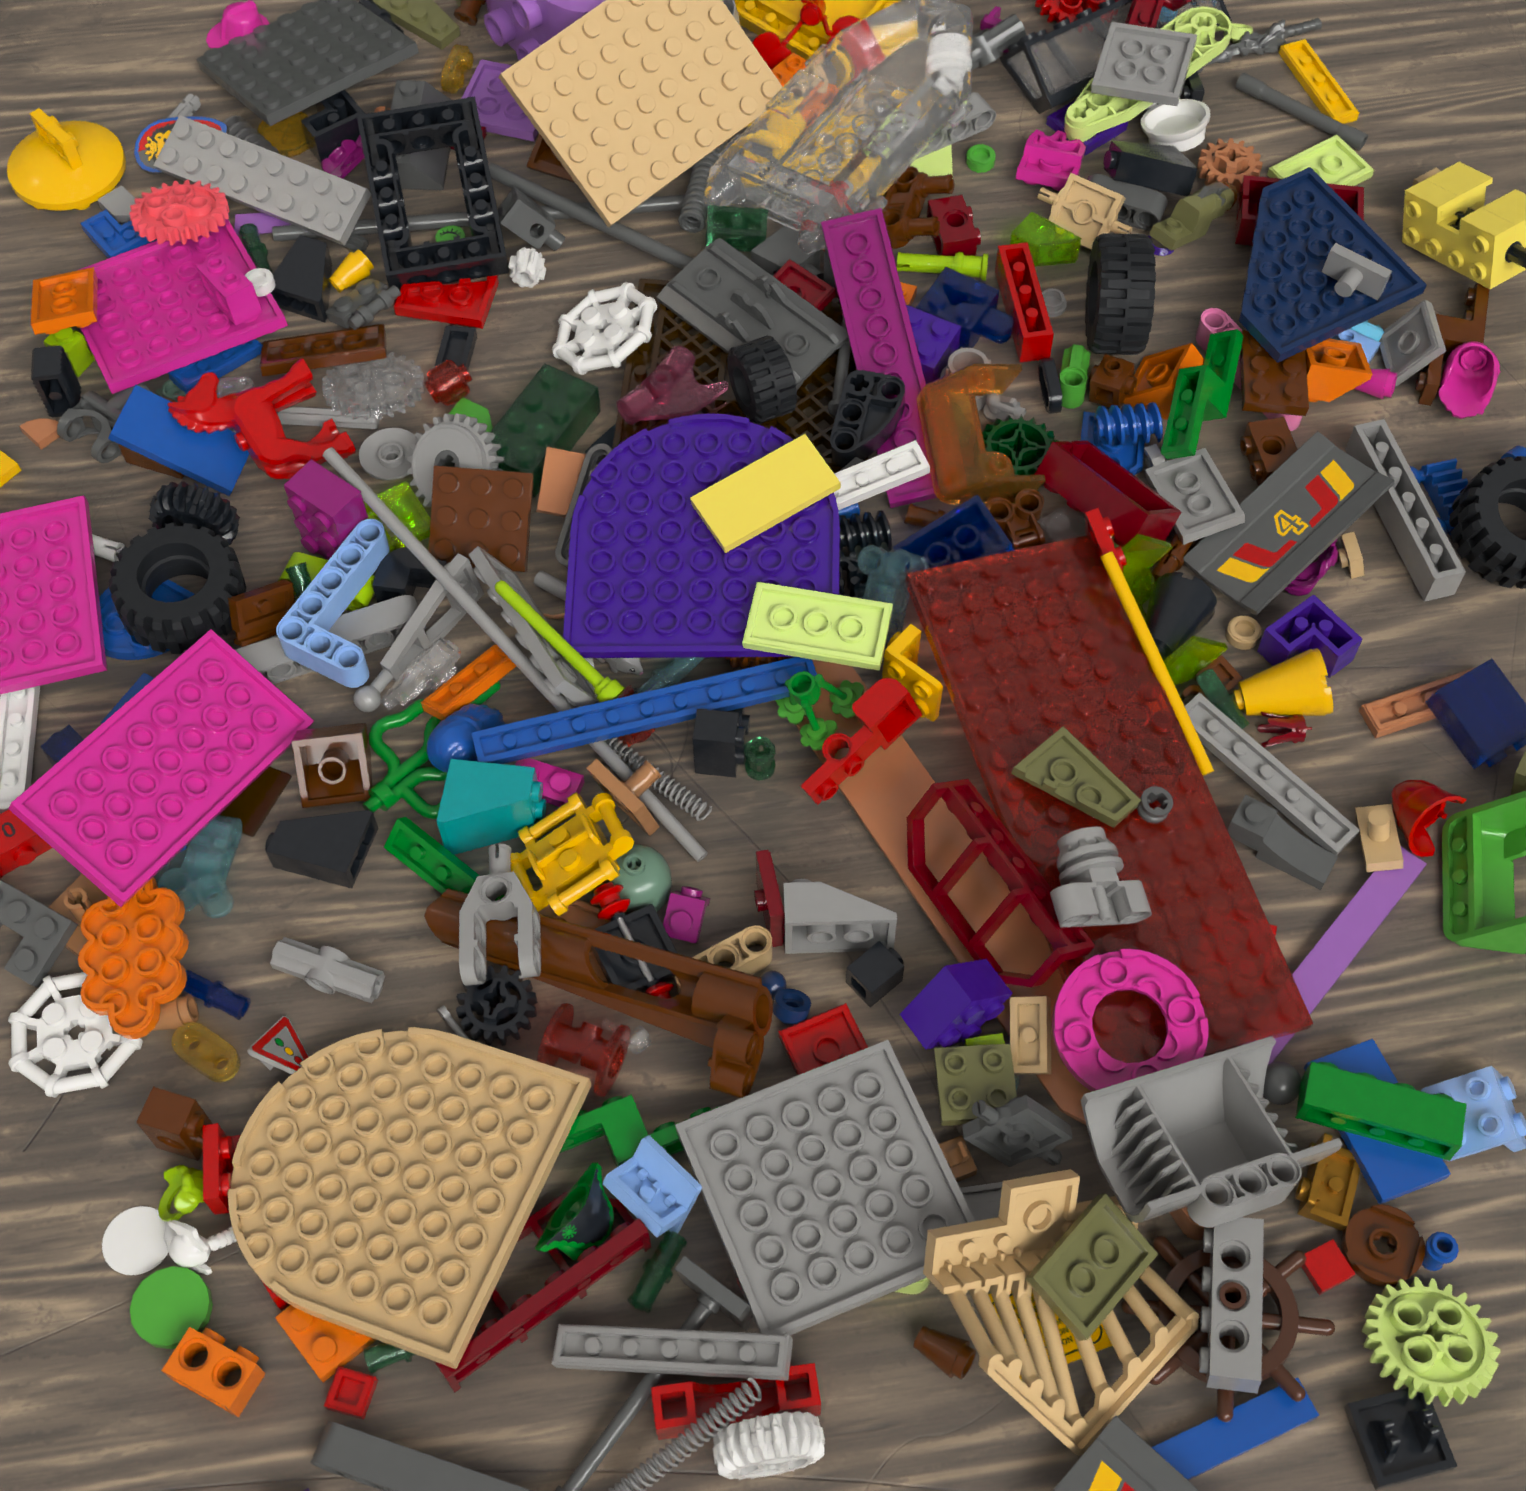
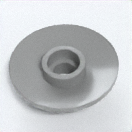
[359,428,418,480]

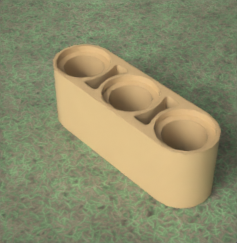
[675,925,773,994]

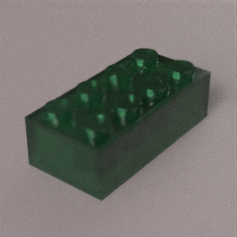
[491,364,601,498]

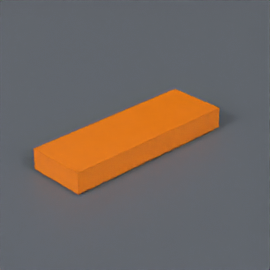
[421,644,516,721]

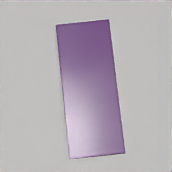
[234,213,290,235]

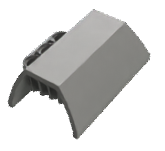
[1081,1036,1343,1228]

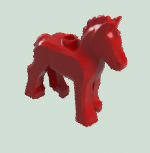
[167,358,356,479]

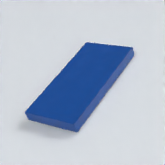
[108,384,249,497]
[1304,1039,1451,1204]

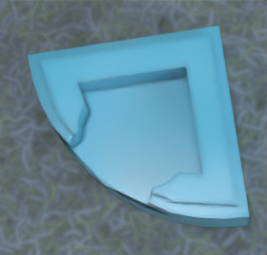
[1351,320,1384,342]

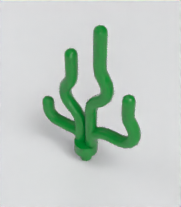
[362,681,501,819]

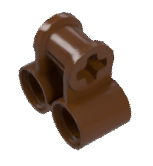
[981,488,1046,554]

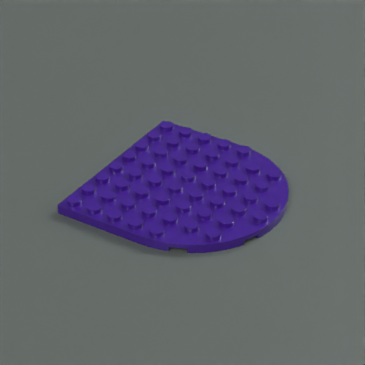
[563,413,840,658]

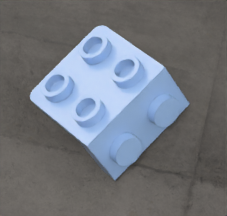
[1421,1066,1526,1161]

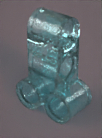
[858,545,929,647]
[158,815,242,918]

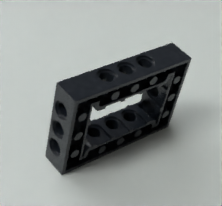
[357,97,509,290]

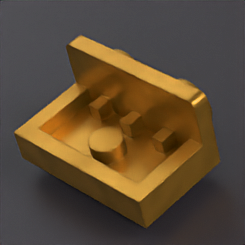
[1295,1132,1361,1231]

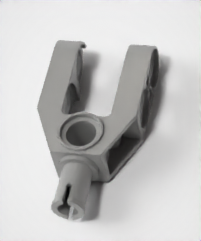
[459,844,541,986]

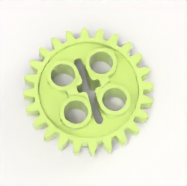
[1362,1277,1500,1407]

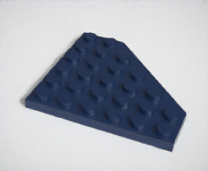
[1239,167,1427,363]

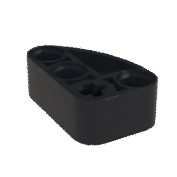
[830,370,905,467]

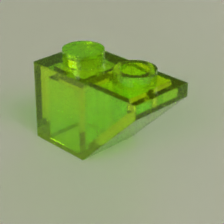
[1010,212,1082,267]

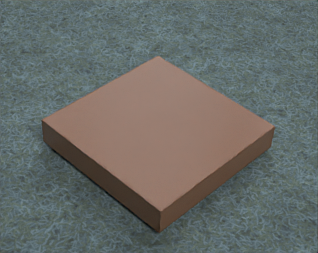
[536,447,586,517]

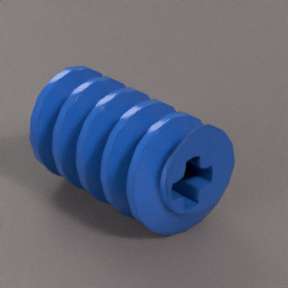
[1093,402,1163,447]

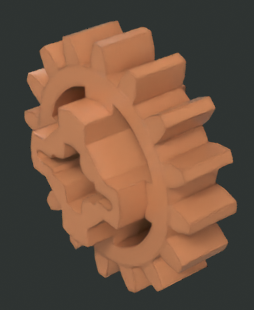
[1197,138,1263,193]

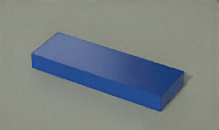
[168,339,262,394]

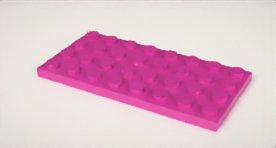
[9,629,314,907]

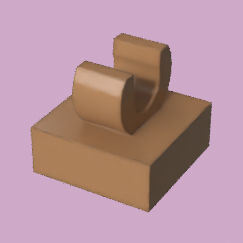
[939,1135,977,1182]

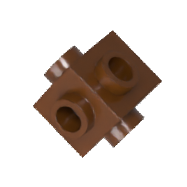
[1089,354,1137,408]

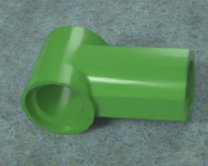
[1059,344,1091,409]

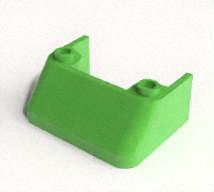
[1442,791,1526,954]

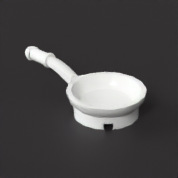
[1141,99,1210,152]

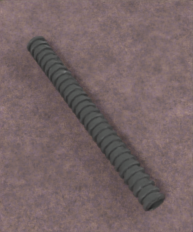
[678,142,726,233]

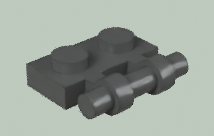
[325,278,401,330]

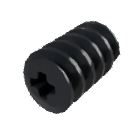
[839,510,892,554]

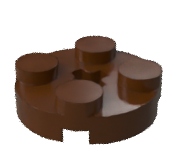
[1341,1204,1425,1287]

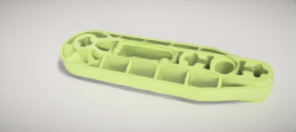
[1064,6,1232,142]

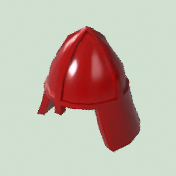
[1391,780,1467,857]

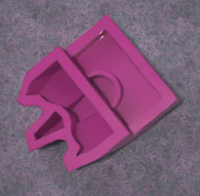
[1015,130,1086,191]

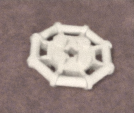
[552,282,657,375]
[8,972,143,1098]

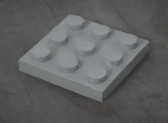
[1091,22,1197,106]

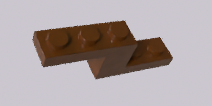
[1415,282,1490,406]

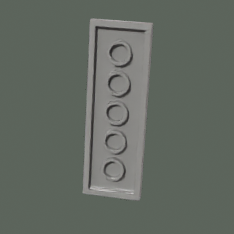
[469,546,600,708]

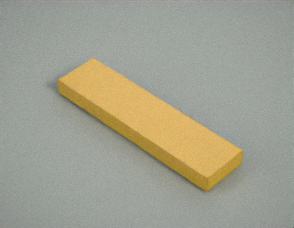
[1278,39,1359,124]

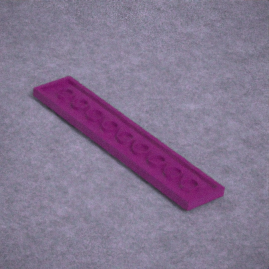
[821,208,953,508]

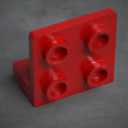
[203,1123,241,1215]

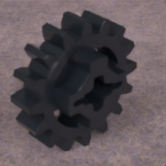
[456,965,538,1046]

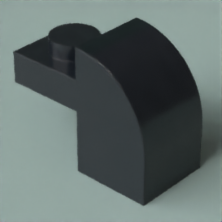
[372,547,447,603]

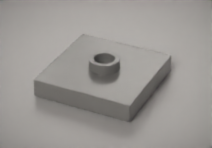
[1379,300,1446,386]

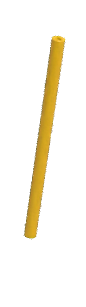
[1100,552,1214,777]

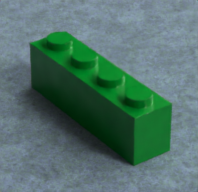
[1295,1061,1467,1161]

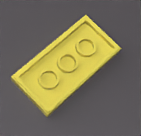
[690,434,841,553]

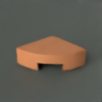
[19,418,59,450]

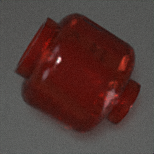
[424,359,473,406]

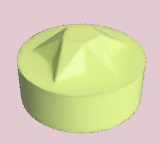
[1223,23,1253,43]

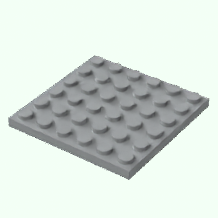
[675,1040,976,1335]

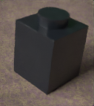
[846,941,904,1008]

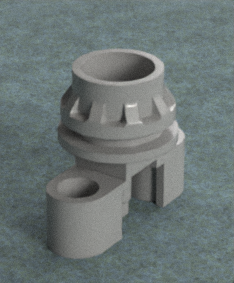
[1050,827,1152,928]

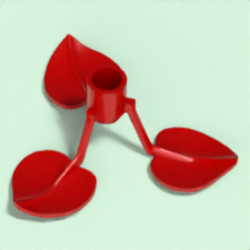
[752,0,879,70]

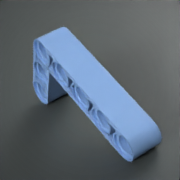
[276,519,389,688]

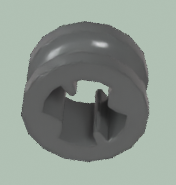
[1137,786,1173,823]

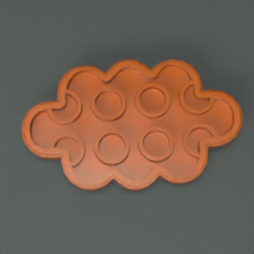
[78,877,189,1039]

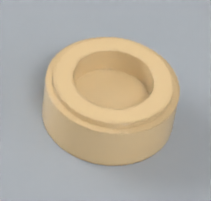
[1226,615,1261,650]

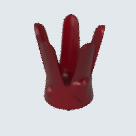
[1257,712,1312,747]

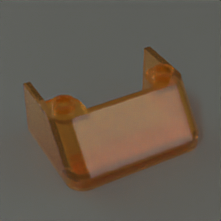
[917,364,1046,504]

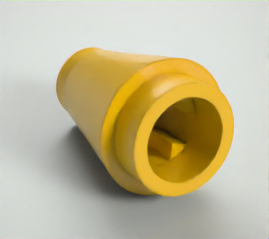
[328,249,374,293]

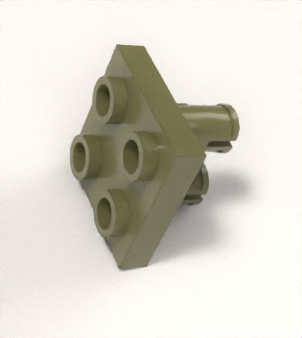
[933,1044,1017,1126]

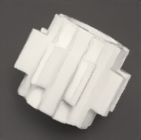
[508,247,546,288]

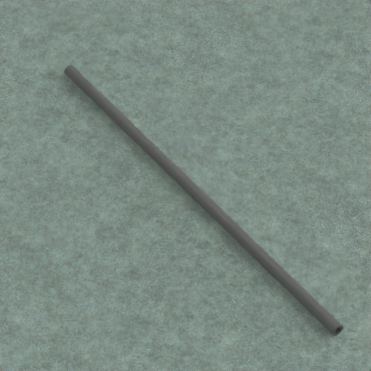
[272,183,829,242]

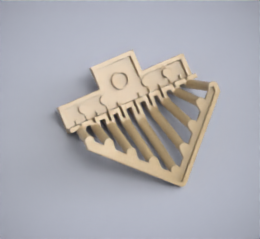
[923,1169,1199,1456]

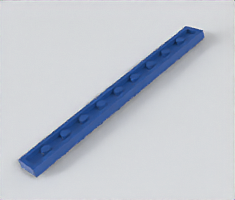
[471,657,817,764]

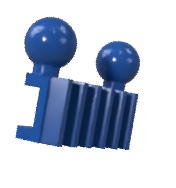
[1410,458,1468,535]

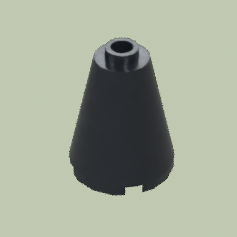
[1140,572,1217,663]

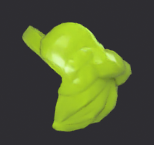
[158,1165,204,1222]

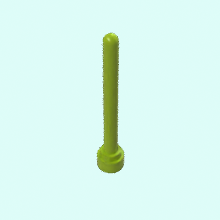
[495,580,625,702]

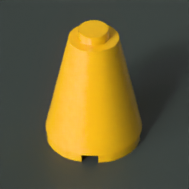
[1233,648,1333,716]

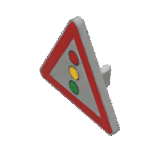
[247,1016,309,1074]

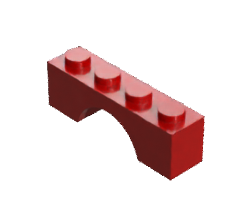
[651,1363,821,1440]

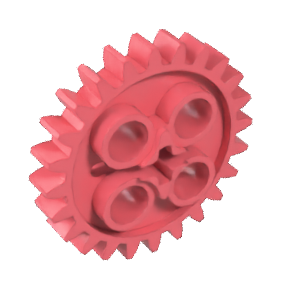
[129,180,230,245]

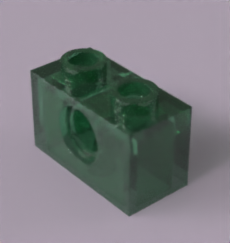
[706,205,768,252]

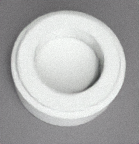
[245,268,276,297]

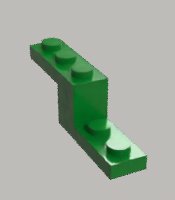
[1161,329,1244,459]
[559,1094,720,1167]

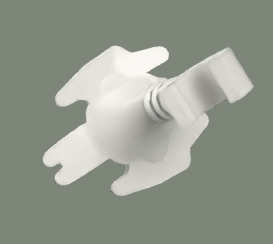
[164,1220,237,1275]

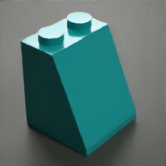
[436,759,546,855]

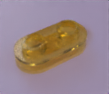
[441,44,473,94]
[171,1022,241,1082]

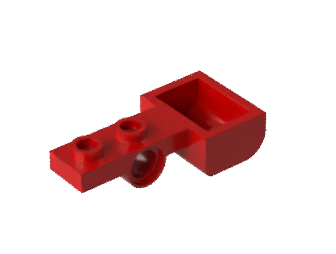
[800,678,922,805]

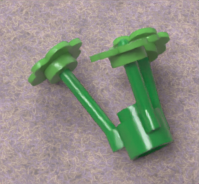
[776,671,864,751]

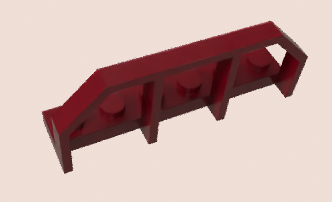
[906,779,1095,988]
[434,1192,652,1393]

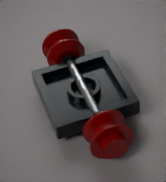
[590,882,678,999]

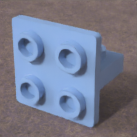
[602,1135,702,1238]

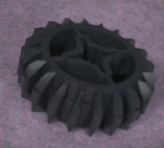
[148,481,240,545]

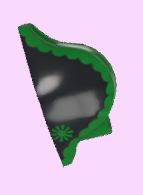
[534,1163,614,1261]

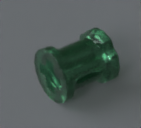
[744,736,776,780]

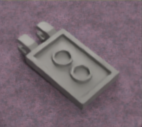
[1144,444,1245,545]

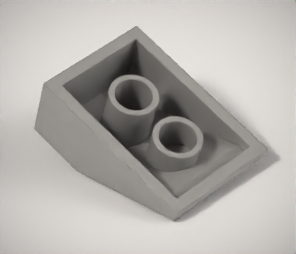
[783,879,897,954]

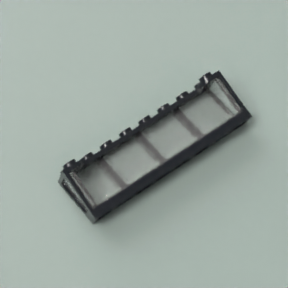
[1000,0,1232,114]

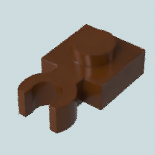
[1180,653,1244,703]

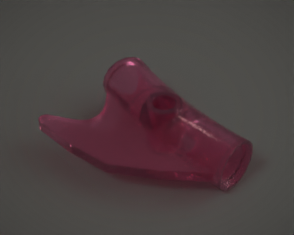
[616,346,729,425]

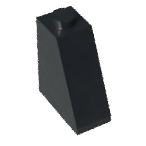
[1103,140,1198,196]
[271,235,332,323]
[265,810,379,889]

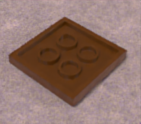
[429,465,533,572]

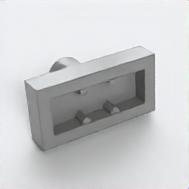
[1322,243,1392,300]

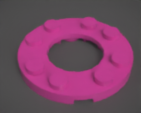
[1052,949,1209,1091]

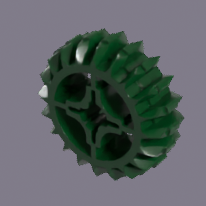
[974,414,1058,495]

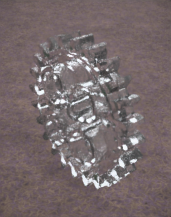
[322,352,425,421]

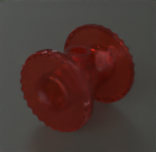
[536,1003,631,1097]

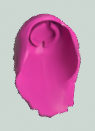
[1438,341,1500,419]

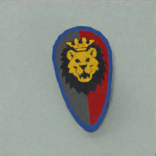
[134,116,229,174]

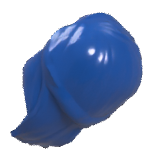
[427,704,505,773]

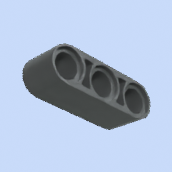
[1087,174,1168,231]

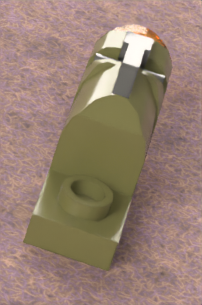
[1149,181,1238,251]

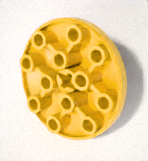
[7,108,126,211]

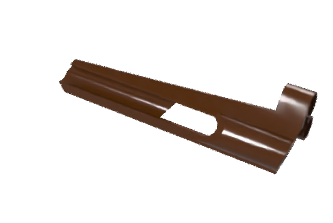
[424,888,773,1098]

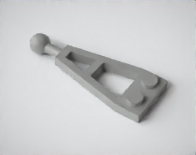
[353,553,484,712]

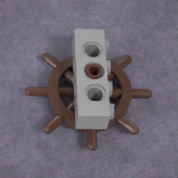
[1121,1217,1335,1422]

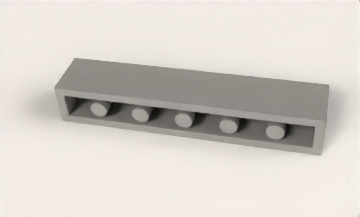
[1345,419,1466,602]

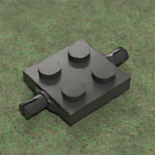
[962,1095,1073,1167]

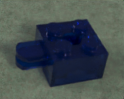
[916,267,1014,349]

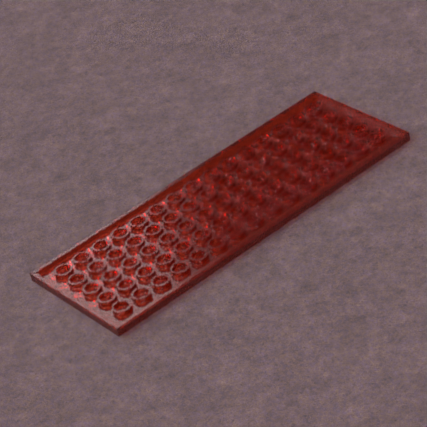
[904,534,1314,1063]

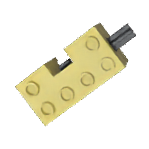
[1402,162,1526,289]

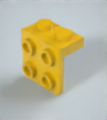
[882,624,943,722]

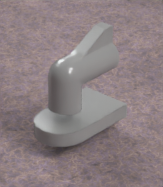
[983,393,1027,423]

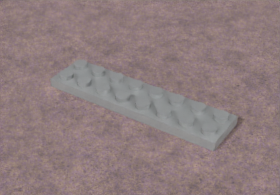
[153,115,371,246]

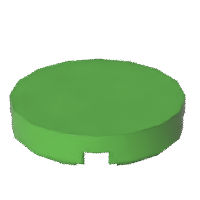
[130,1266,213,1349]

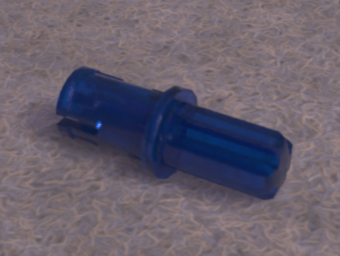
[183,970,251,1020]

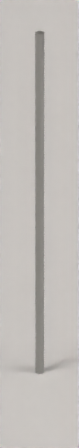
[323,447,708,862]

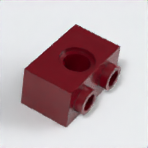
[927,195,981,256]

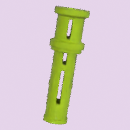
[897,252,988,281]

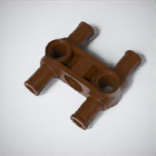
[865,166,954,249]

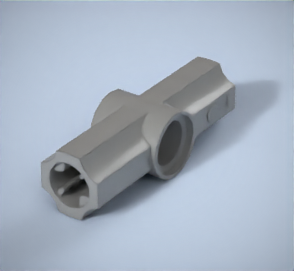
[270,937,385,1004]

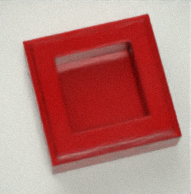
[1301,1239,1355,1295]
[324,1366,378,1420]

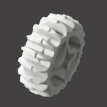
[712,1411,825,1480]

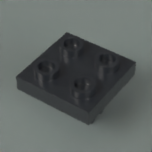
[1344,1388,1457,1490]

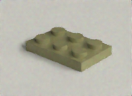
[1025,1193,1158,1341]

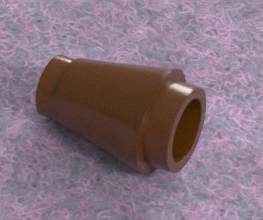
[913,1326,976,1380]

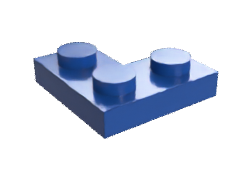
[80,209,157,258]

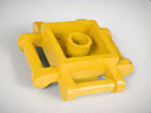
[511,792,634,916]

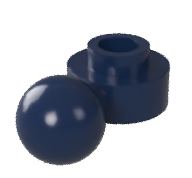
[760,970,811,1025]

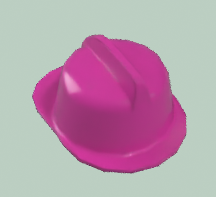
[206,0,270,49]

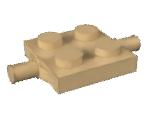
[1037,173,1132,250]

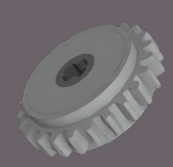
[407,413,504,507]

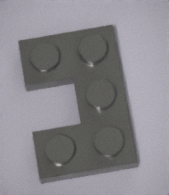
[0,879,78,988]

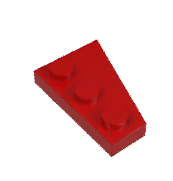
[394,275,499,329]

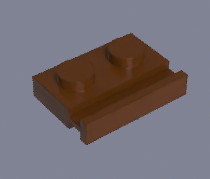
[228,579,295,647]

